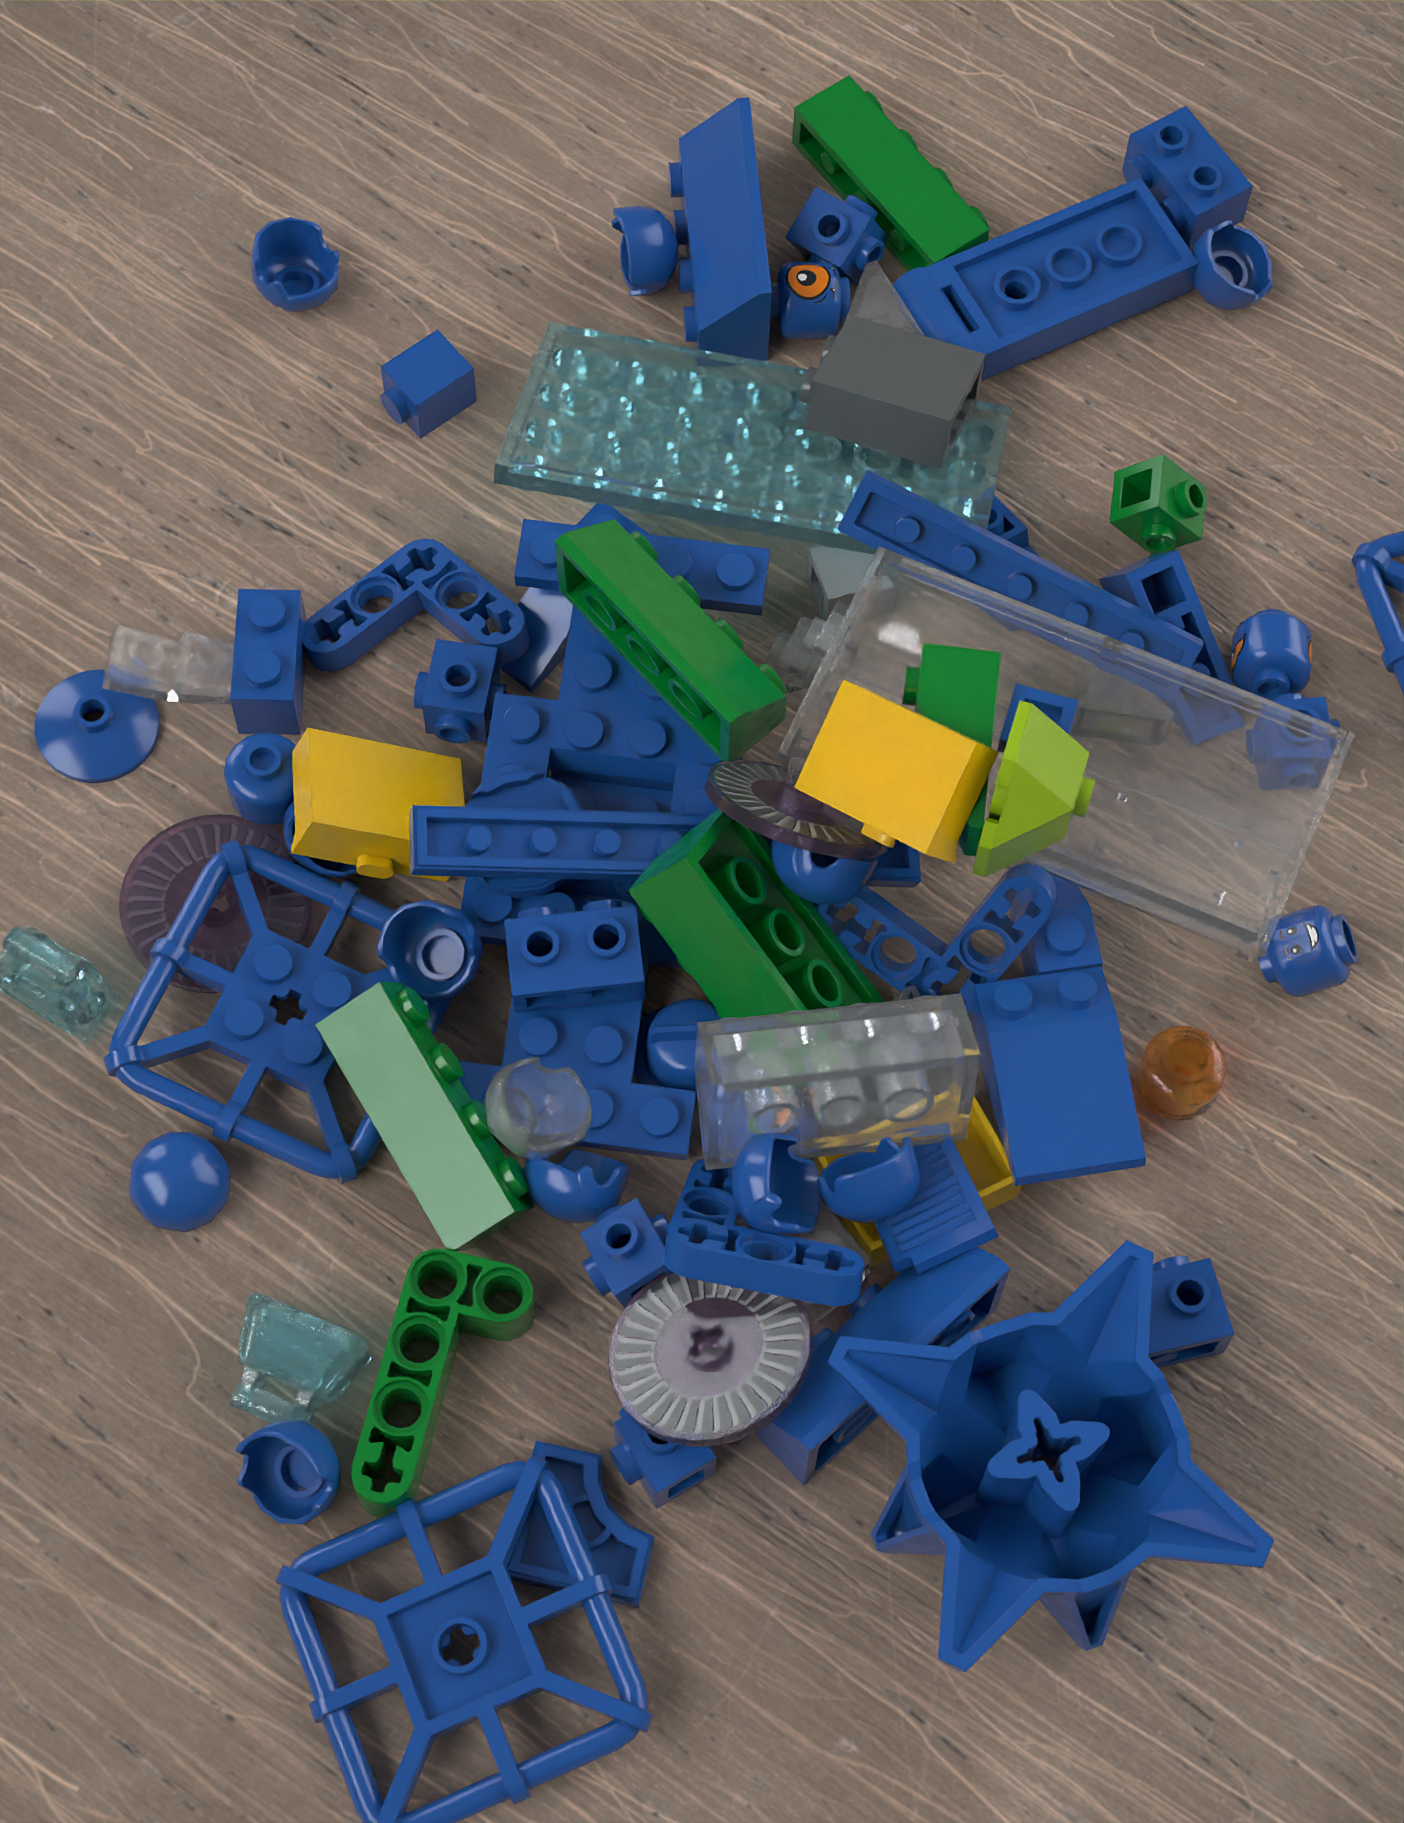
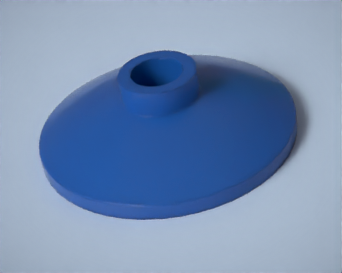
[34,670,160,783]

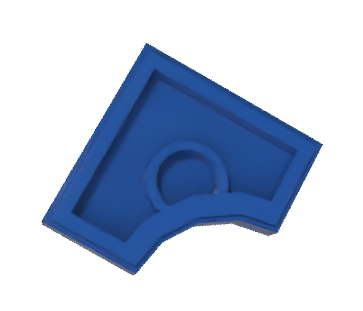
[507,1441,654,1609]

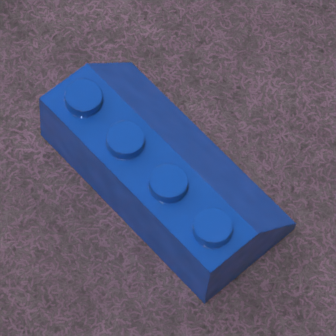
[668,97,772,365]
[748,1247,1011,1486]

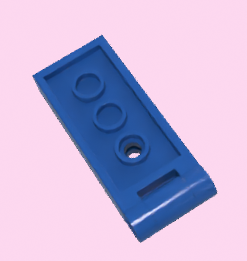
[890,177,1199,381]

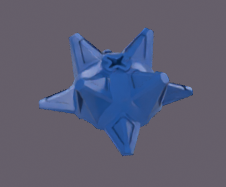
[827,1240,1274,1672]

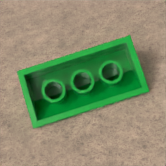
[554,519,787,765]
[628,800,885,1089]

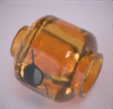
[1136,1026,1227,1121]

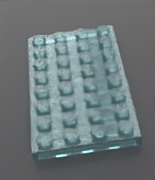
[494,322,1012,559]

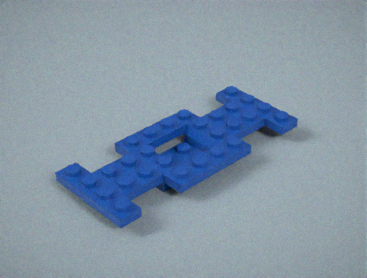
[459,519,770,1161]

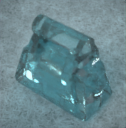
[0,926,121,1043]
[230,1293,372,1424]

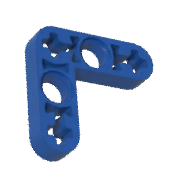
[302,539,531,672]
[816,863,1057,1021]
[664,1157,864,1306]

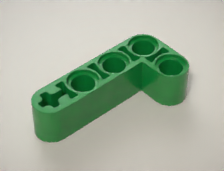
[351,1249,535,1518]

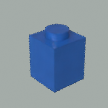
[380,329,477,439]

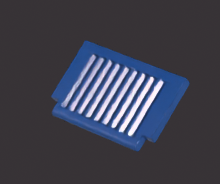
[873,1123,999,1274]

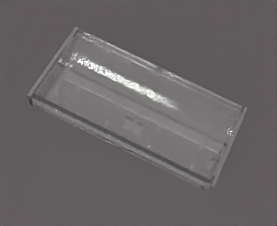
[777,546,1355,963]

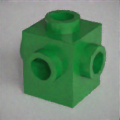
[1109,454,1207,555]

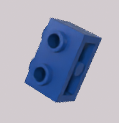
[1122,106,1253,249]
[504,900,645,1013]
[1149,1255,1235,1368]

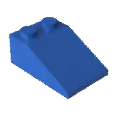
[971,966,1146,1186]

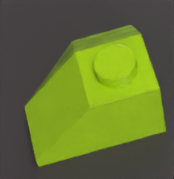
[972,700,1095,877]

